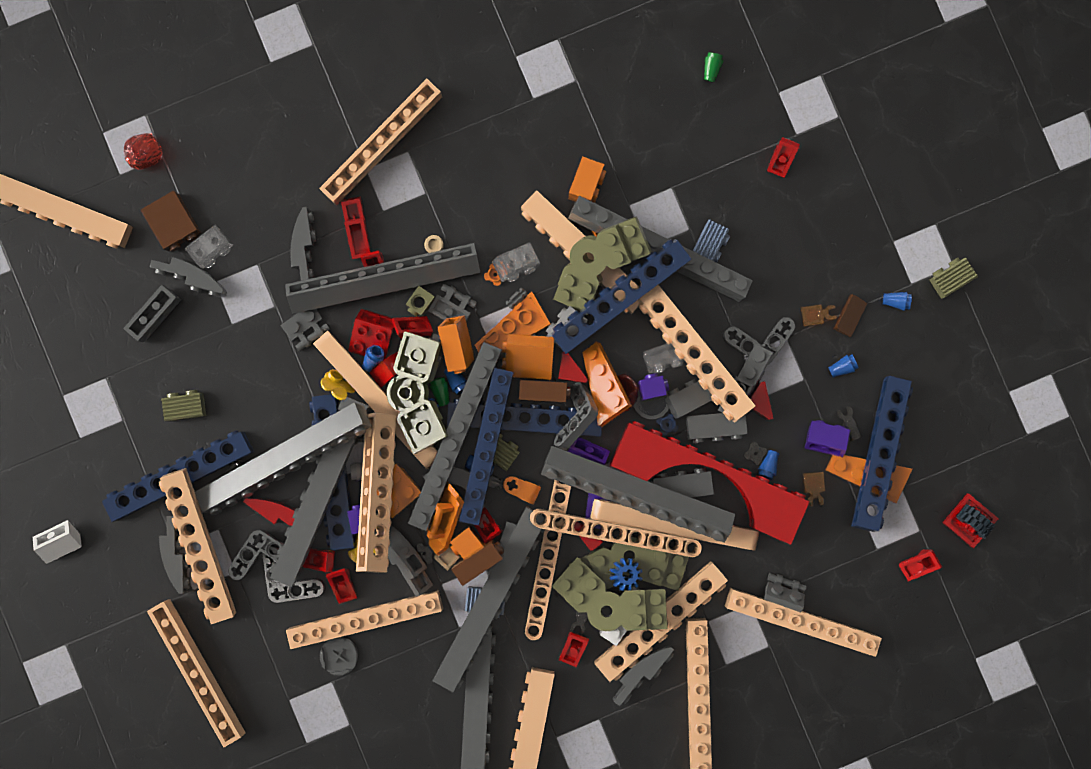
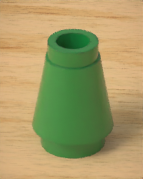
[704,52,724,82]
[429,377,450,406]

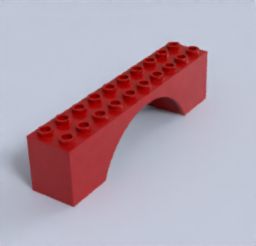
[610,421,810,545]

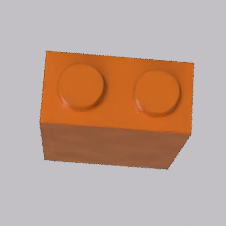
[437,315,474,374]
[502,334,554,380]

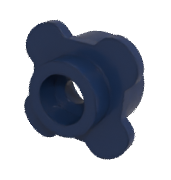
[657,414,678,436]

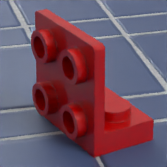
[349,309,395,360]

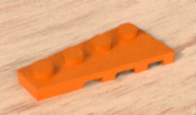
[475,291,550,352]
[582,342,632,427]

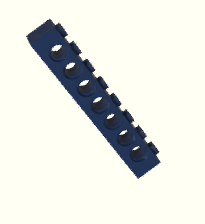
[551,239,691,354]
[459,368,514,525]
[851,376,913,532]
[309,394,356,550]
[447,399,602,437]
[102,430,254,522]

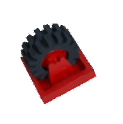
[942,493,998,548]

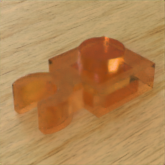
[801,304,837,327]
[803,472,825,506]

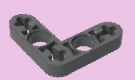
[723,318,795,365]
[554,382,598,450]
[228,530,284,580]

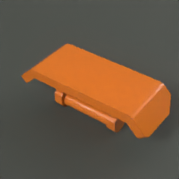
[427,481,464,556]

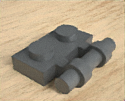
[428,283,477,321]
[280,309,330,352]
[764,573,806,613]

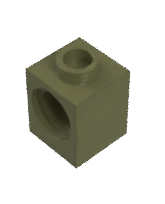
[406,286,435,317]

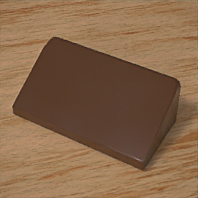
[833,294,867,337]

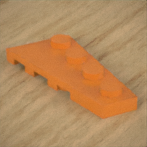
[826,455,912,503]

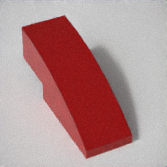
[341,196,371,259]
[243,498,295,526]

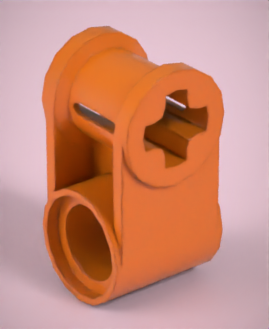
[503,476,541,505]

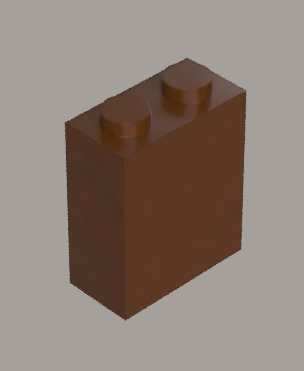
[141,190,201,252]
[519,380,571,403]
[451,540,504,586]

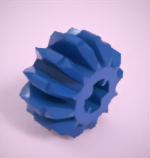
[609,558,642,591]

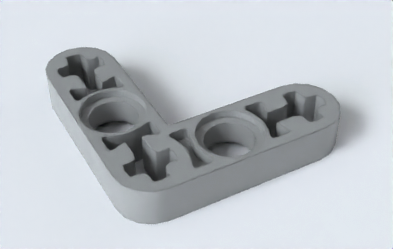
[263,546,325,603]

